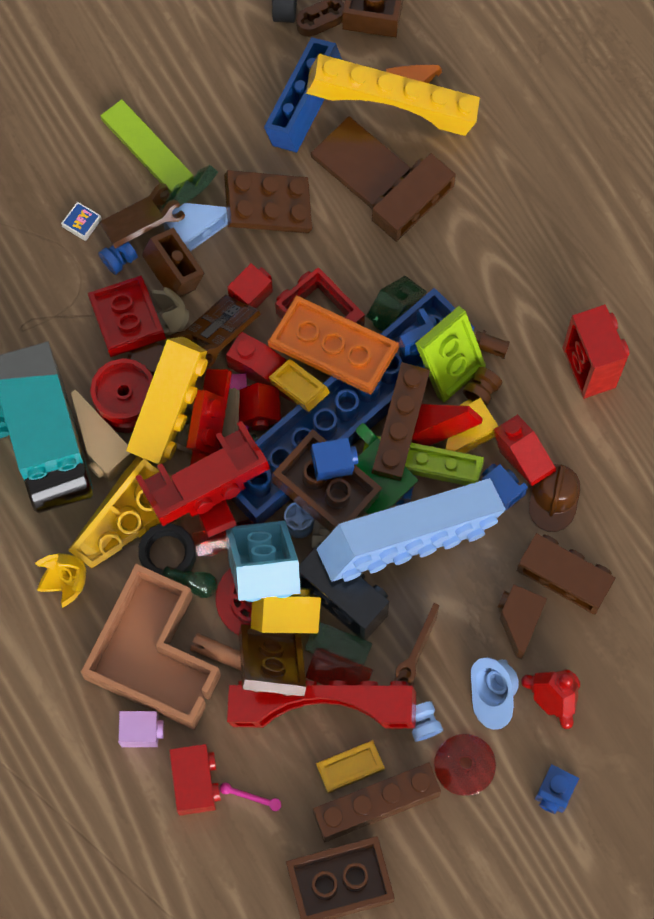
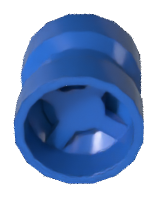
[98,242,138,275]

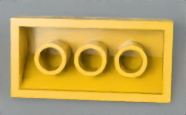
[126,337,208,465]

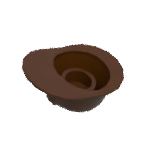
[529,464,580,532]

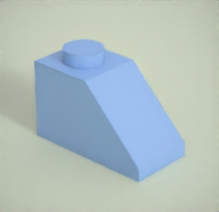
[163,203,228,252]

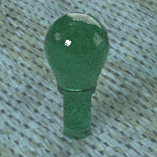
[163,566,218,598]

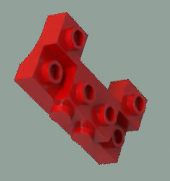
[135,420,270,527]

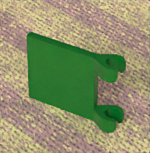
[355,423,419,515]

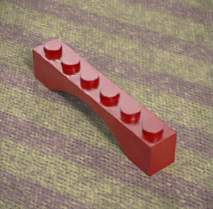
[227,680,416,729]

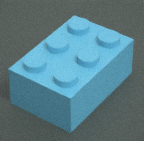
[226,521,300,602]

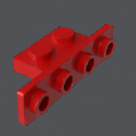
[186,369,232,465]

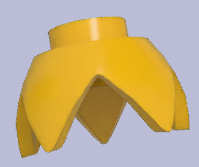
[35,553,86,608]

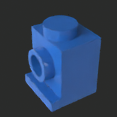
[481,463,528,513]

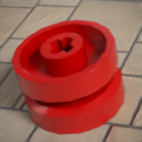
[90,358,153,433]

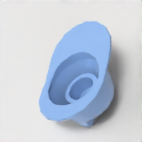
[471,657,519,730]

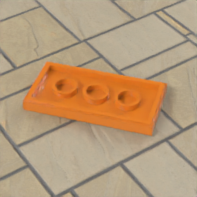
[268,295,400,395]

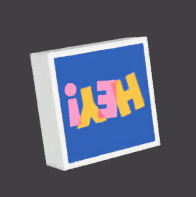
[61,202,102,241]

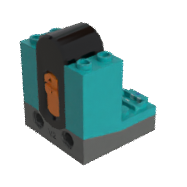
[0,342,93,514]

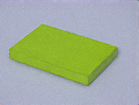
[415,306,486,402]

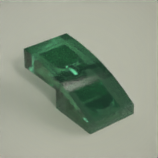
[161,165,218,209]

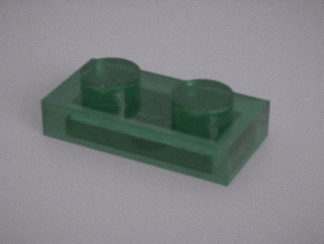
[305,622,373,673]

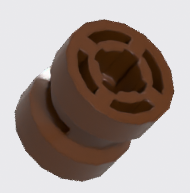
[462,367,503,407]

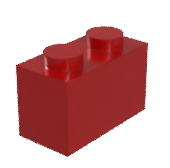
[169,744,221,816]

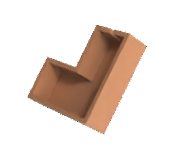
[81,564,221,730]

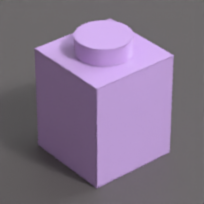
[118,711,164,747]

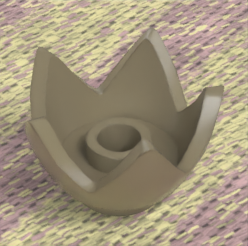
[151,287,189,336]

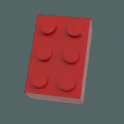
[562,304,630,399]

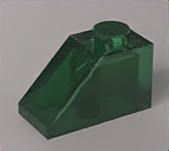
[366,276,427,331]

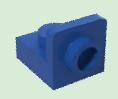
[399,308,437,357]
[535,764,579,814]

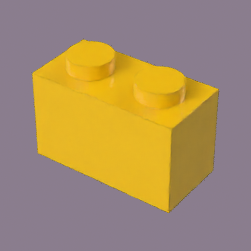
[251,588,321,634]

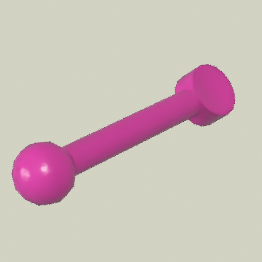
[219,782,282,812]

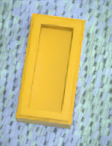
[269,359,330,412]
[316,740,385,793]

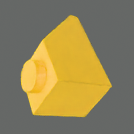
[445,398,498,453]

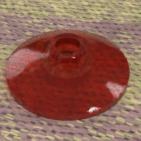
[434,734,496,796]

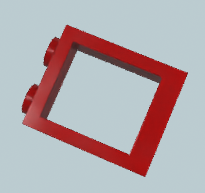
[275,267,365,326]

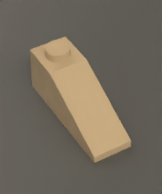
[71,389,135,482]

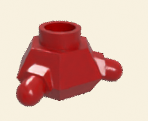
[521,669,580,729]

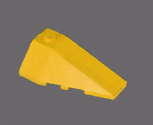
[68,456,172,568]

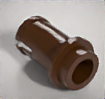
[475,330,510,359]

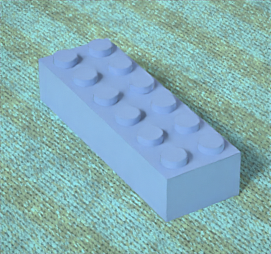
[316,478,506,582]

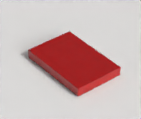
[87,275,166,357]

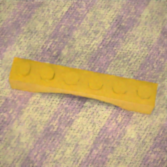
[306,54,480,136]

